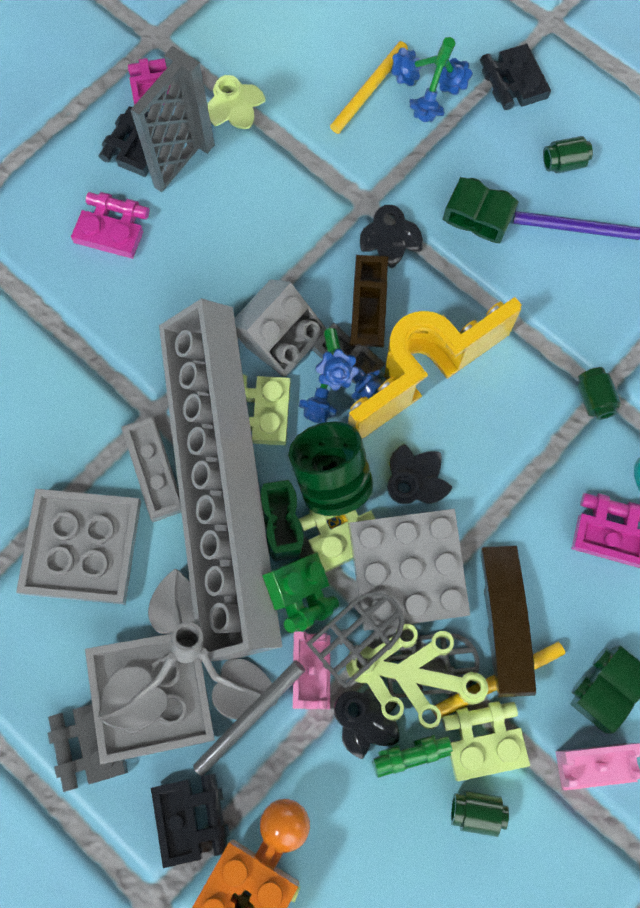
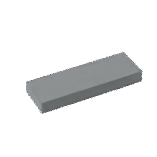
[121,416,181,522]

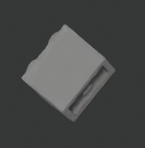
[234,279,326,377]

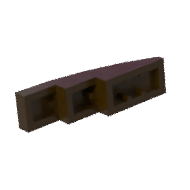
[480,546,537,697]

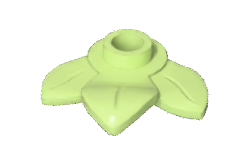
[207,75,266,129]

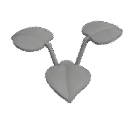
[98,569,278,730]

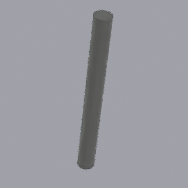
[193,660,306,776]

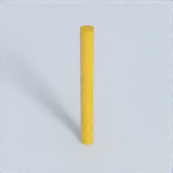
[330,41,408,134]
[432,641,565,719]

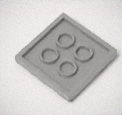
[16,489,141,605]
[348,509,470,631]
[85,633,215,765]

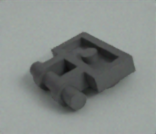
[47,704,128,792]

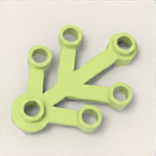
[346,624,488,729]

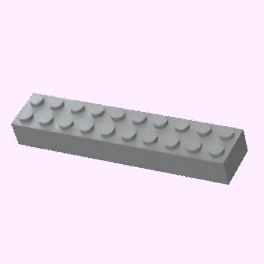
[159,298,282,662]

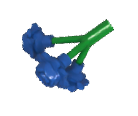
[391,37,473,122]
[299,328,384,423]

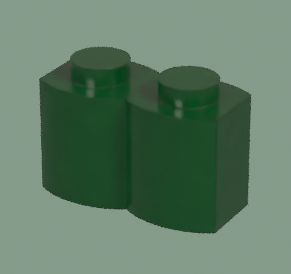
[442,177,519,243]
[261,480,304,561]
[570,645,640,734]

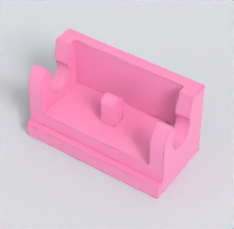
[293,632,330,710]
[555,743,640,790]

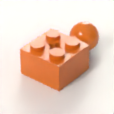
[192,799,310,908]

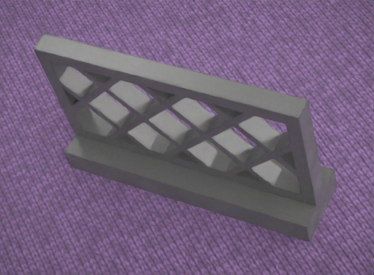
[131,46,215,192]

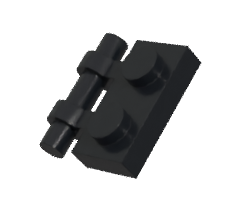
[480,43,551,110]
[98,106,170,177]
[151,773,230,868]

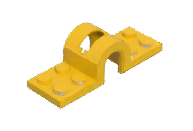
[348,297,522,439]

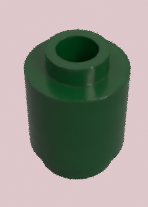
[543,136,593,173]
[578,367,621,420]
[451,791,509,837]

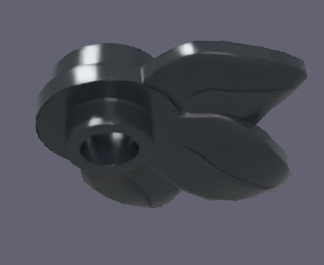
[360,205,423,269]
[387,444,452,504]
[334,688,400,759]

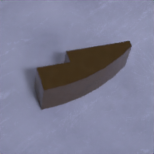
[350,255,388,348]

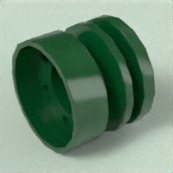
[288,421,374,516]

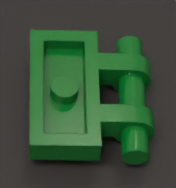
[262,552,339,633]
[372,735,453,778]

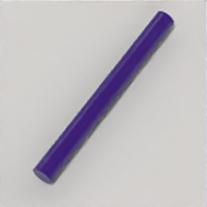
[513,211,640,240]

